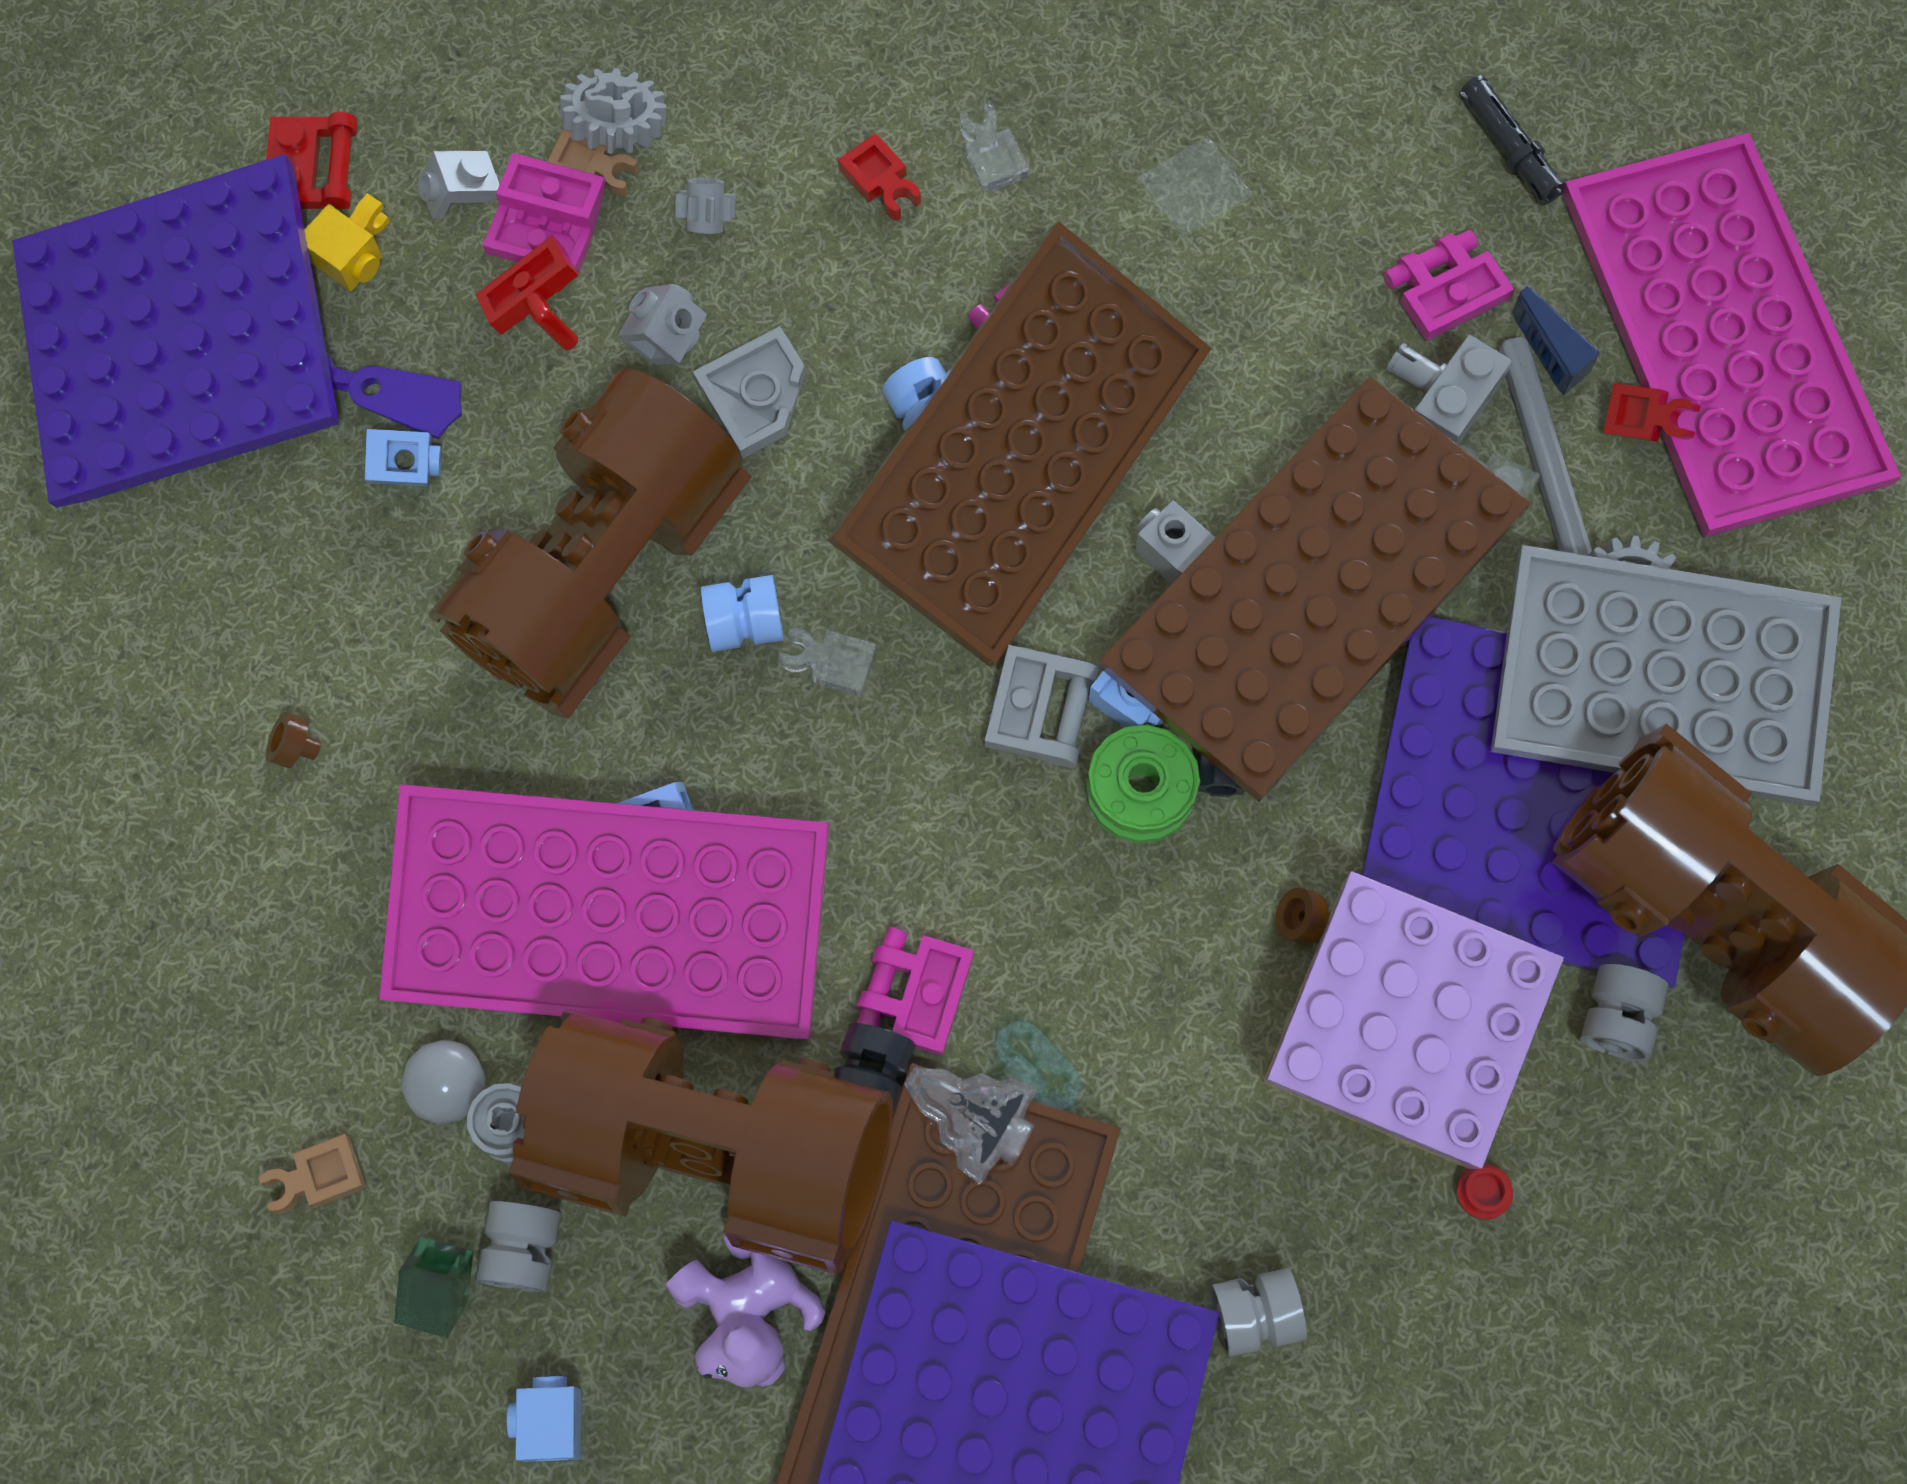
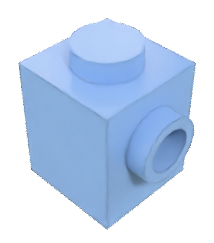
[507,1376,582,1462]

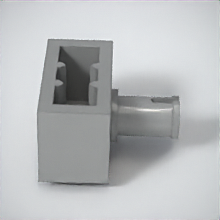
[1386,334,1513,445]

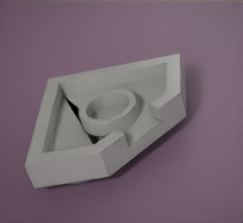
[693,326,805,459]

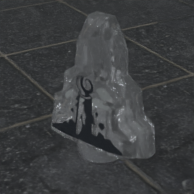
[904,1068,1037,1184]

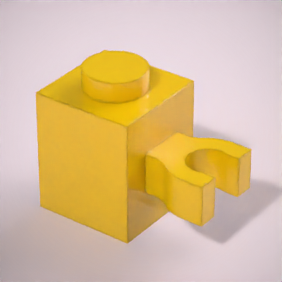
[305,193,390,292]

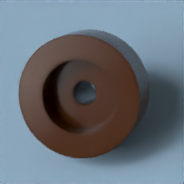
[266,712,321,768]
[1276,887,1330,944]

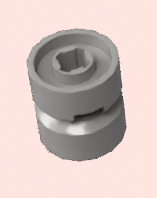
[1580,964,1669,1062]
[467,1083,524,1166]
[475,1201,562,1293]
[1211,1268,1307,1358]

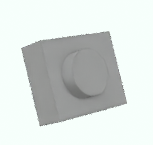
[418,151,500,219]

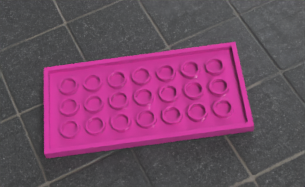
[1562,133,1901,538]
[379,784,830,1039]

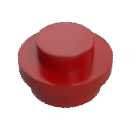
[1456,1163,1513,1220]

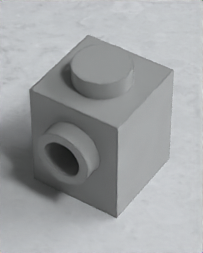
[1135,500,1215,584]

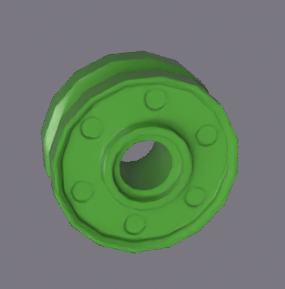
[1086,725,1200,844]

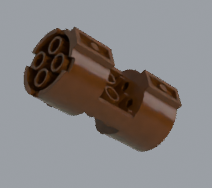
[429,368,752,719]
[1552,723,1907,1076]
[508,1009,893,1276]

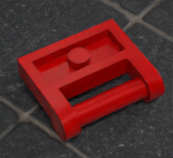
[266,111,358,209]

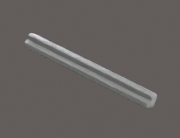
[1499,337,1592,556]

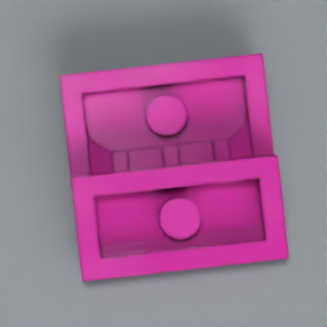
[482,153,606,278]

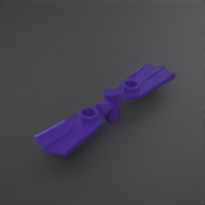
[327,355,462,439]

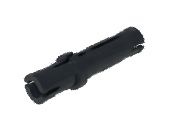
[1459,75,1566,206]

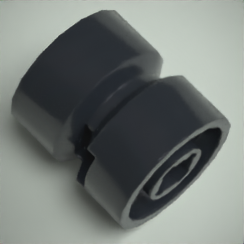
[833,1023,916,1119]

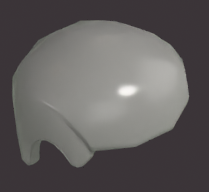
[401,1039,485,1125]

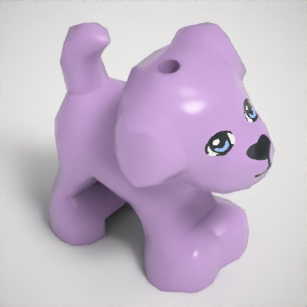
[666,1235,825,1387]

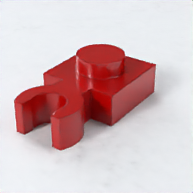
[838,133,921,221]
[1603,383,1701,442]

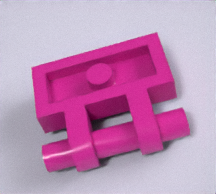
[1383,230,1515,341]
[856,927,974,1057]

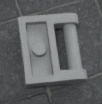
[985,645,1099,768]

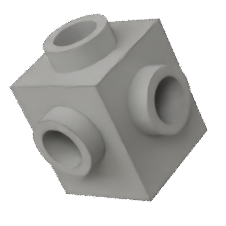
[617,284,707,365]

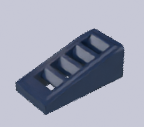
[1512,286,1600,396]

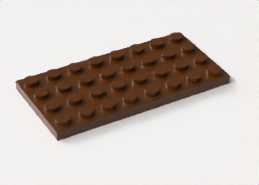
[827,221,1212,667]
[1099,376,1531,802]
[776,1063,1121,1484]

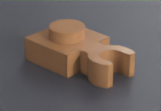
[547,129,639,197]
[258,1134,367,1214]

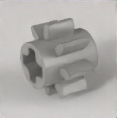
[675,178,736,234]

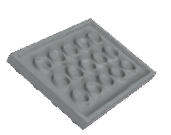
[1491,545,1842,807]

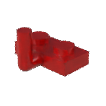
[475,235,579,350]

